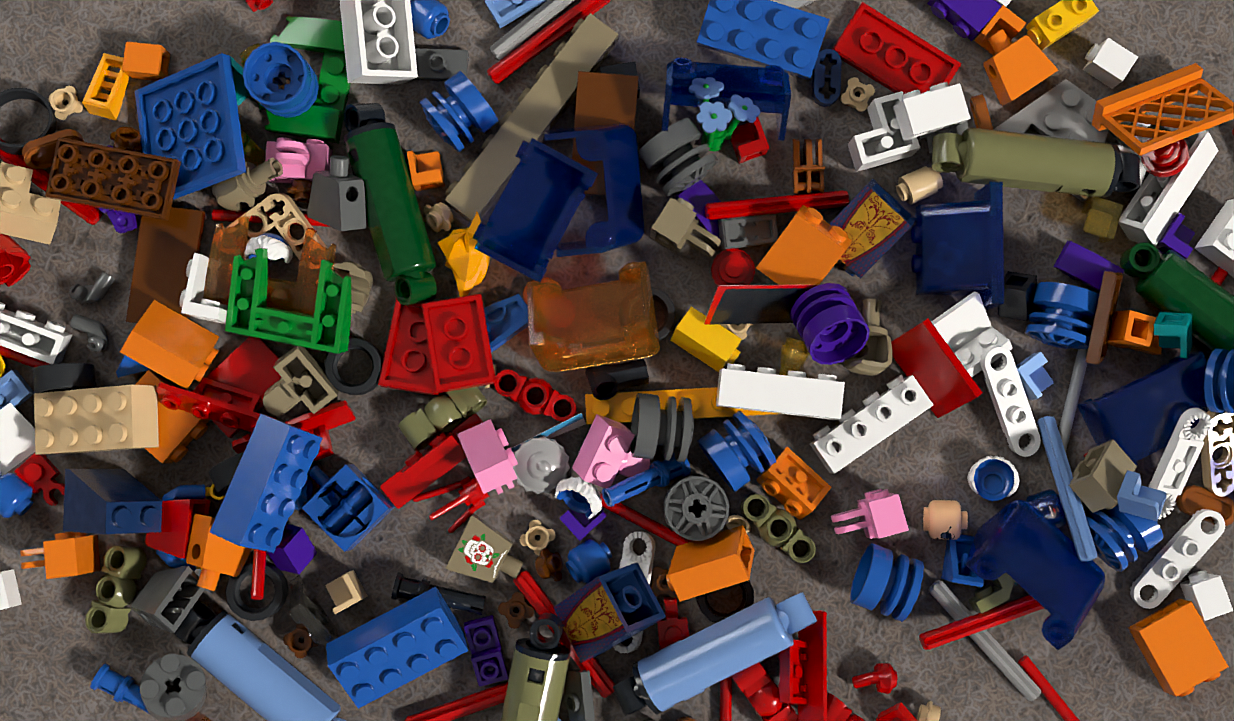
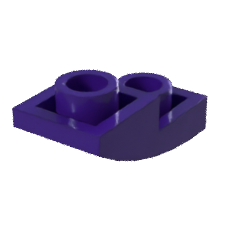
[676,180,729,239]
[1053,240,1124,293]
[464,615,509,687]

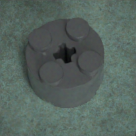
[140,654,207,721]

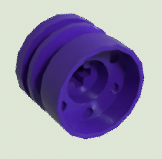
[790,283,870,365]

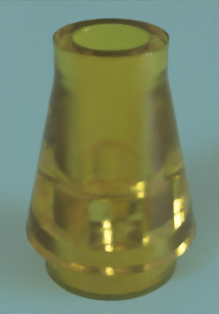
[779,337,810,376]

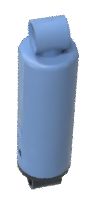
[612,592,817,716]
[174,601,346,721]

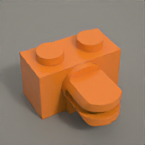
[20,532,101,579]

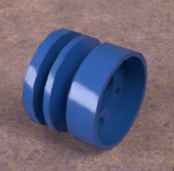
[243,42,319,118]
[419,71,498,152]
[1025,282,1099,349]
[1204,349,1234,414]
[697,410,777,492]
[1086,505,1163,572]
[850,543,924,622]

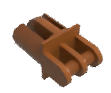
[792,139,825,194]

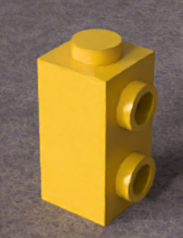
[1026,0,1099,51]
[670,306,742,372]

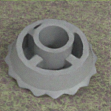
[513,436,570,495]

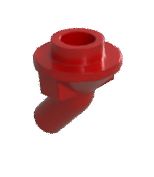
[852,663,898,694]

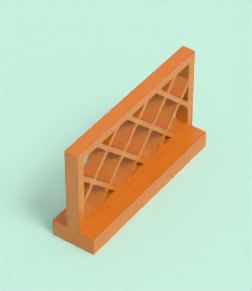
[1092,63,1234,156]

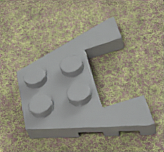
[993,79,1109,202]

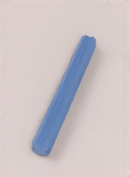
[1037,416,1098,561]

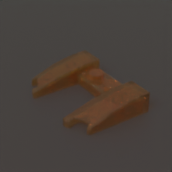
[203,216,336,316]

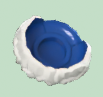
[244,233,293,264]
[967,456,1019,501]
[555,476,602,519]

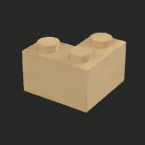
[0,162,61,245]

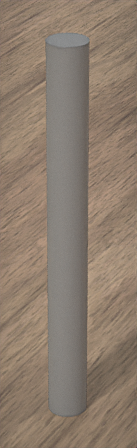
[1059,349,1088,452]

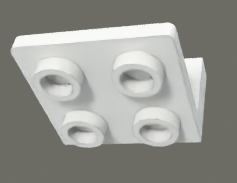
[180,253,228,324]
[931,291,1012,377]

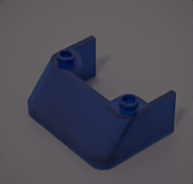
[662,57,791,141]
[544,123,644,257]

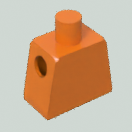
[983,29,1058,106]
[186,513,252,591]

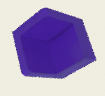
[1156,213,1195,259]
[559,509,607,541]
[267,524,317,574]

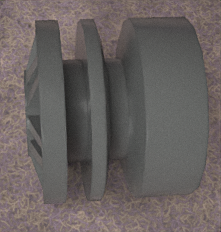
[638,118,718,196]
[631,393,694,462]
[663,475,729,541]

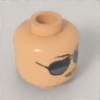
[923,500,968,540]

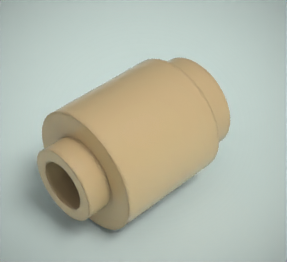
[896,166,943,205]

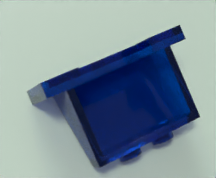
[911,182,1004,310]

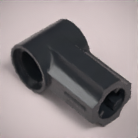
[585,359,649,400]

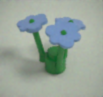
[689,77,760,151]

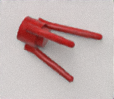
[413,476,490,533]

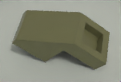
[968,549,1021,614]

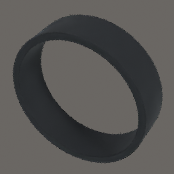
[0,88,57,155]

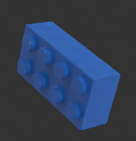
[697,0,830,80]
[210,414,322,553]
[326,587,468,709]

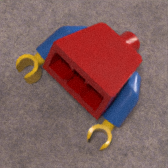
[145,484,225,571]

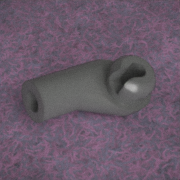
[69,271,115,304]
[70,314,109,352]

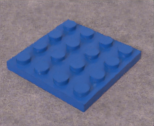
[135,53,246,200]

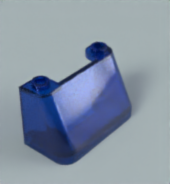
[472,138,598,283]
[1077,351,1218,466]
[965,500,1105,650]

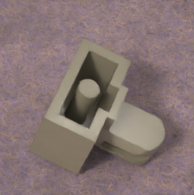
[650,197,721,257]
[263,346,338,416]
[1069,439,1137,513]

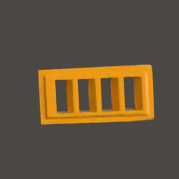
[82,53,129,120]

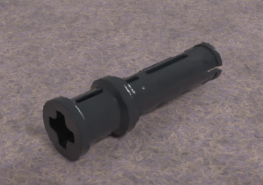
[391,573,486,615]

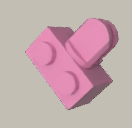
[265,137,332,184]
[572,414,651,488]
[457,419,518,495]
[831,489,909,539]

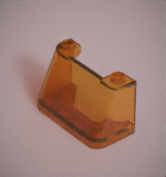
[527,261,660,372]

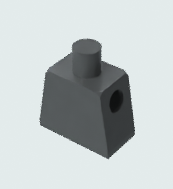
[307,155,366,231]
[131,566,205,633]

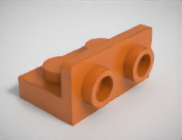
[756,446,832,520]

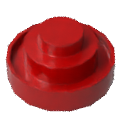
[1141,138,1189,178]
[711,248,755,287]

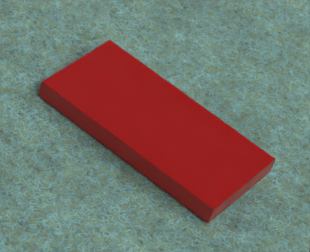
[832,2,962,94]

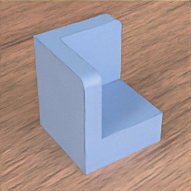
[1016,352,1053,400]

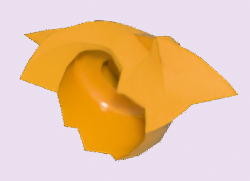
[437,211,498,297]

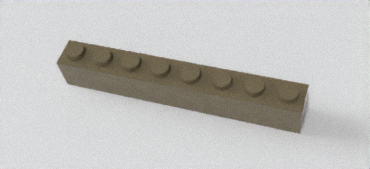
[445,13,618,223]

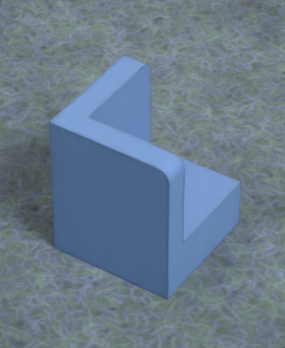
[1117,470,1167,522]

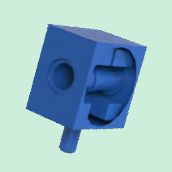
[302,464,395,552]

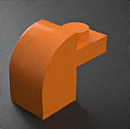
[1108,310,1162,355]

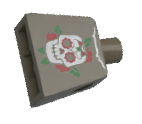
[446,515,524,583]

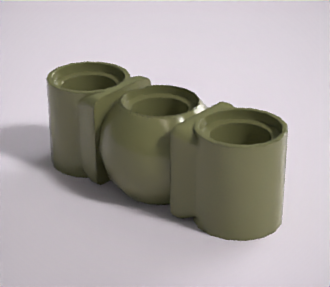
[398,387,487,451]
[740,493,816,563]
[85,546,147,634]

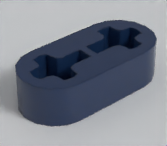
[812,49,842,107]

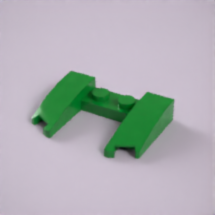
[258,16,351,144]
[225,248,352,354]

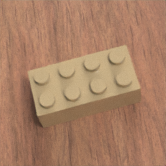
[34,385,159,455]

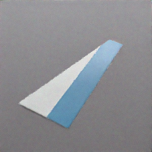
[511,413,586,453]

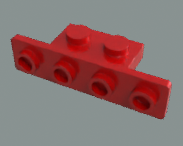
[157,377,276,433]
[231,400,356,462]
[381,413,483,509]
[778,610,827,721]

